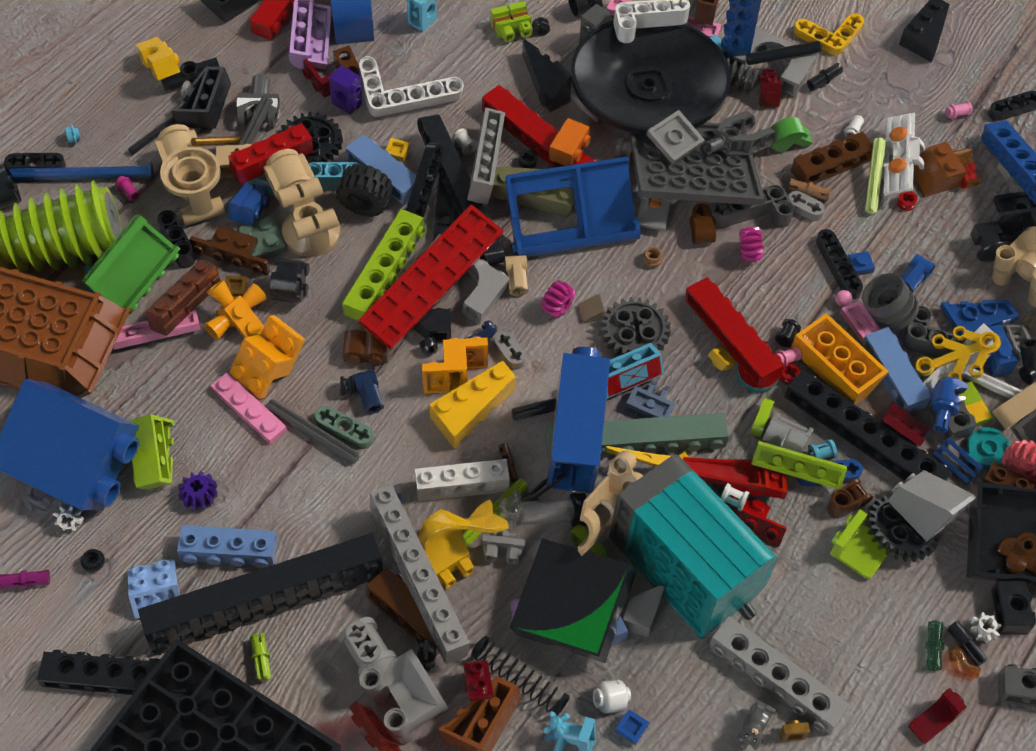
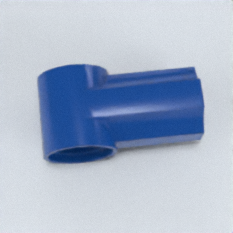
[901,254,935,293]

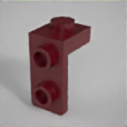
[302,59,333,98]
[758,69,782,107]
[463,660,494,701]
[908,688,967,744]

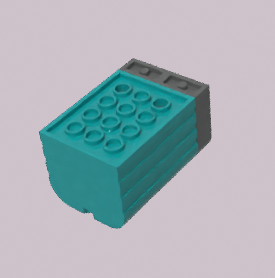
[609,455,778,639]

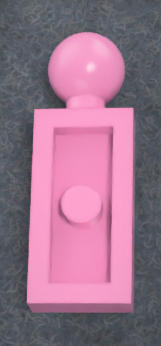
[835,290,881,343]

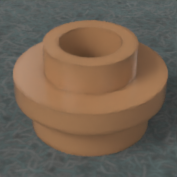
[642,247,663,267]

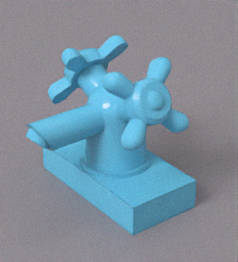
[543,711,596,751]

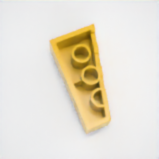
[429,361,516,449]

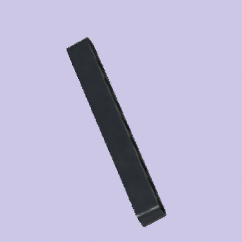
[417,114,505,265]

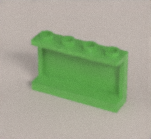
[81,214,180,314]

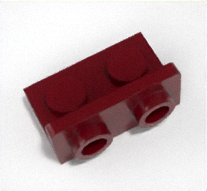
[880,403,930,447]

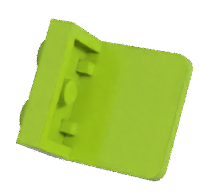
[830,510,888,579]

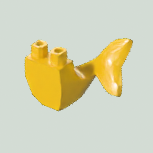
[417,500,509,590]

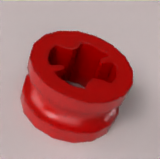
[897,191,918,211]
[780,363,801,385]

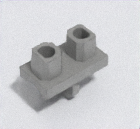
[482,529,525,565]

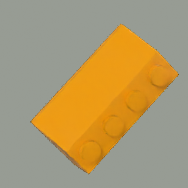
[791,313,889,405]

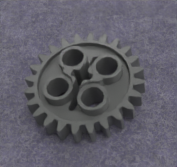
[600,297,671,355]

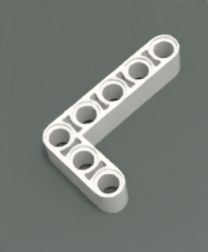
[359,56,464,117]

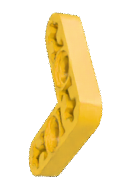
[794,13,864,56]

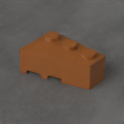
[438,676,521,751]

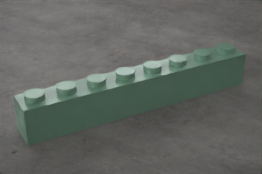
[545,413,729,460]

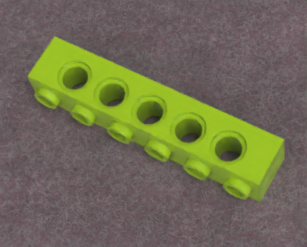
[342,209,426,321]

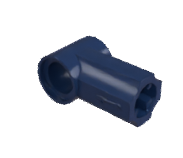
[352,369,384,415]

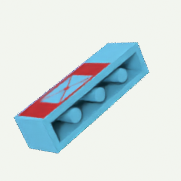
[606,343,664,399]

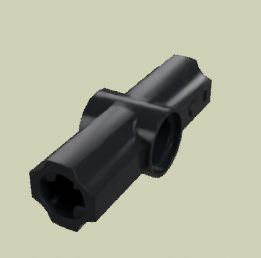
[161,57,220,91]

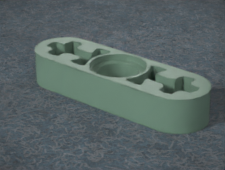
[315,406,374,449]

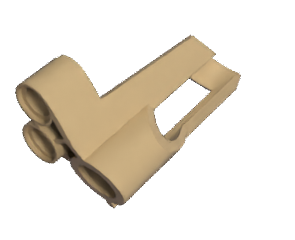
[578,450,643,556]

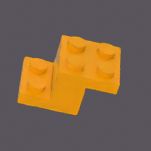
[229,315,306,399]
[422,337,488,394]

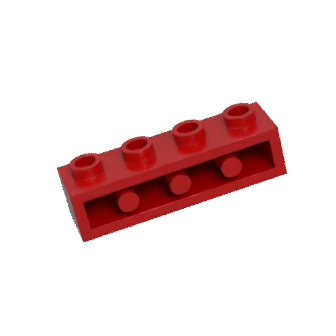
[228,123,313,185]

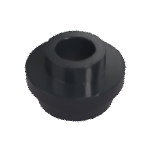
[81,549,105,572]

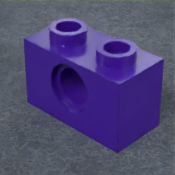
[329,65,363,115]

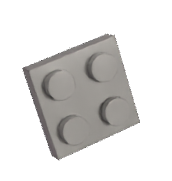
[646,110,705,164]

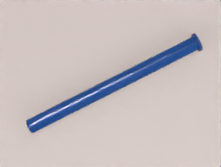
[10,164,154,181]

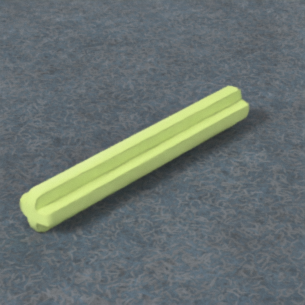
[865,138,886,214]

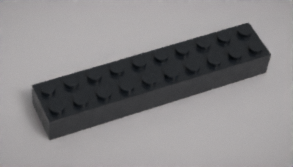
[138,533,383,653]

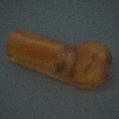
[949,647,981,678]

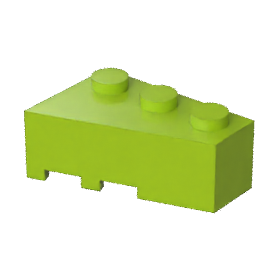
[129,414,174,490]

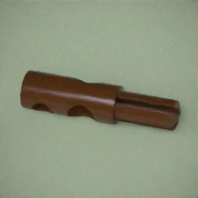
[498,443,519,482]

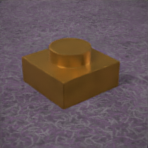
[225,276,248,297]
[779,720,810,742]

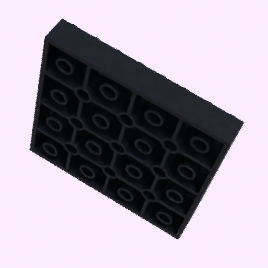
[90,639,341,751]

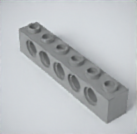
[467,108,505,205]
[709,616,850,735]

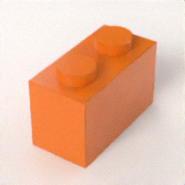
[549,118,591,166]

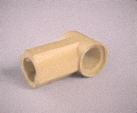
[505,255,528,297]

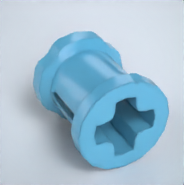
[808,439,837,459]

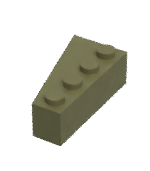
[490,167,574,218]

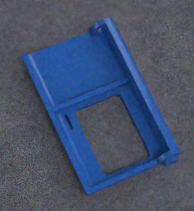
[505,156,641,257]

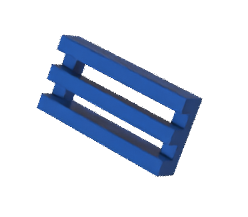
[933,437,984,484]

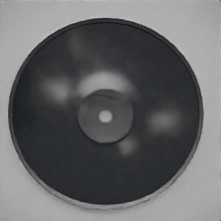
[571,20,730,135]

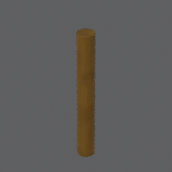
[191,136,242,146]

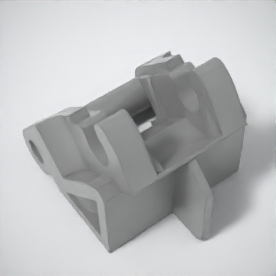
[762,412,814,453]

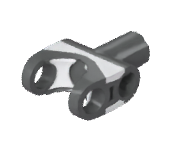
[237,74,280,127]

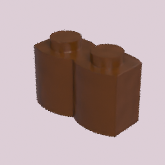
[342,330,389,366]

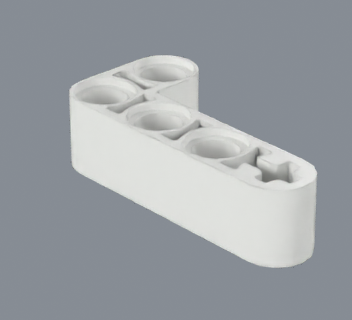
[613,0,690,43]

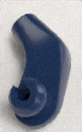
[464,320,497,341]

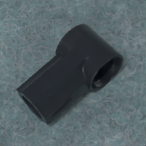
[1019,338,1036,385]

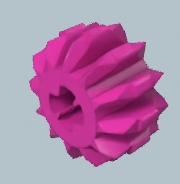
[739,226,763,262]
[541,280,575,318]

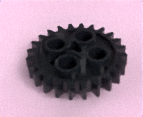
[278,112,343,164]
[865,493,941,562]

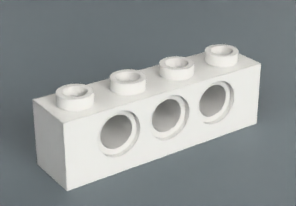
[415,459,509,502]

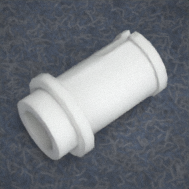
[844,115,864,138]

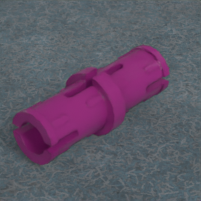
[0,569,50,590]

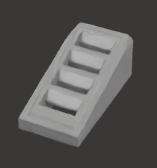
[1003,324,1031,366]

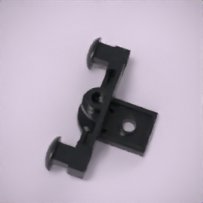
[970,191,1036,262]

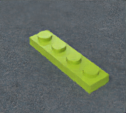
[752,441,847,489]

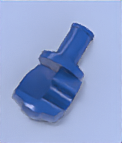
[931,377,969,433]

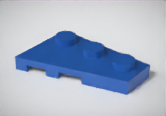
[940,300,1019,336]

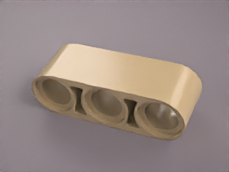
[992,382,1036,430]

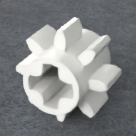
[53,502,84,531]
[969,612,1001,644]

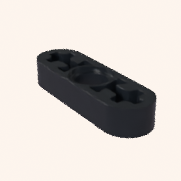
[988,91,1036,121]
[4,153,66,169]

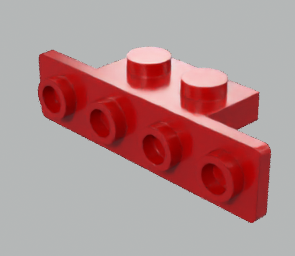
[725,495,787,547]

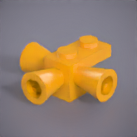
[204,279,267,340]

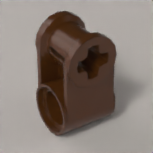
[689,203,716,244]
[827,479,873,518]

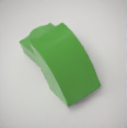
[770,117,813,153]

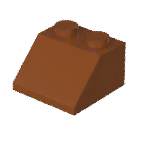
[913,141,966,198]

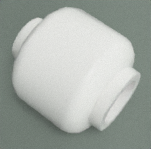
[593,679,631,714]

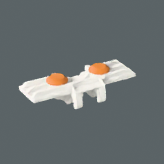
[881,113,925,195]

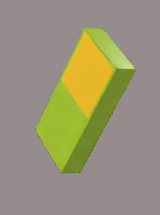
[959,381,993,426]

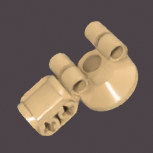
[154,124,225,226]
[263,149,341,257]
[992,226,1036,307]

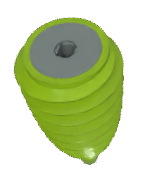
[0,180,122,273]

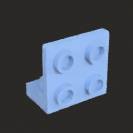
[128,559,180,619]

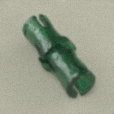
[925,620,945,671]

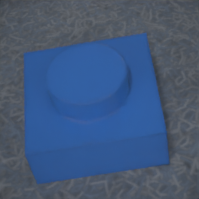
[848,251,875,275]
[615,709,650,745]

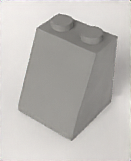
[887,471,977,542]

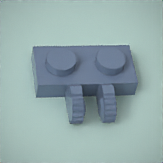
[625,380,676,418]

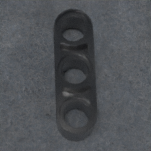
[157,210,195,268]

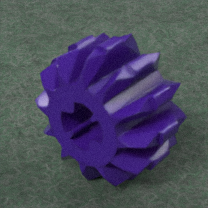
[178,471,218,511]

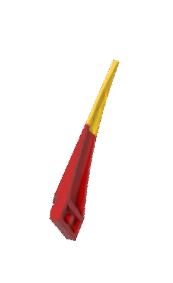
[604,446,788,500]

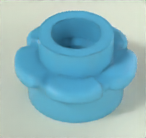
[65,124,80,144]

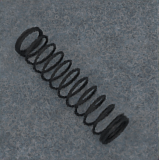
[471,636,570,716]

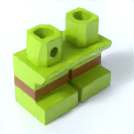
[490,1,532,42]

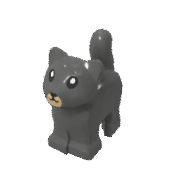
[737,700,776,750]

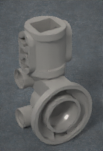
[338,617,448,744]

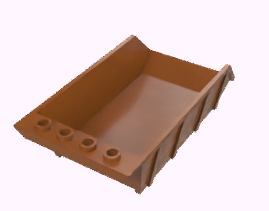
[0,267,131,398]

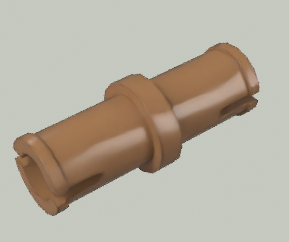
[788,178,831,201]

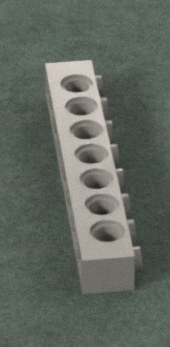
[369,485,470,665]

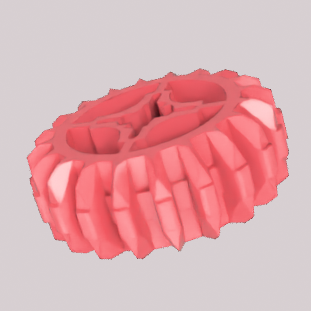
[1001,439,1036,488]

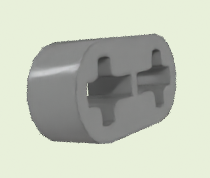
[788,191,825,221]
[495,331,525,369]

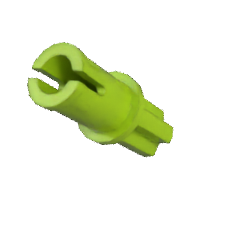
[250,633,271,682]

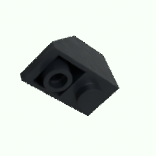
[413,308,451,342]

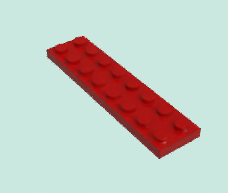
[358,204,504,351]

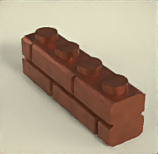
[146,259,220,336]

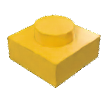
[386,138,410,163]
[707,347,737,371]

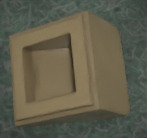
[578,294,605,323]

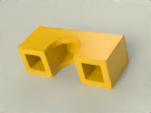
[136,37,181,81]

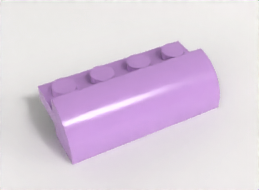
[289,0,332,70]

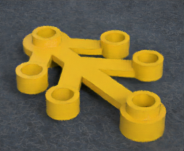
[916,326,1001,381]

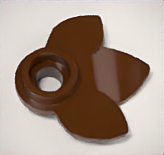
[996,532,1036,575]

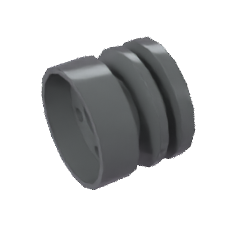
[862,273,920,331]

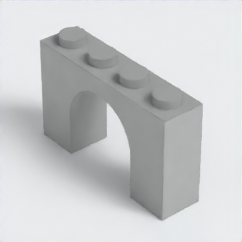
[727,27,818,97]
[425,234,510,324]

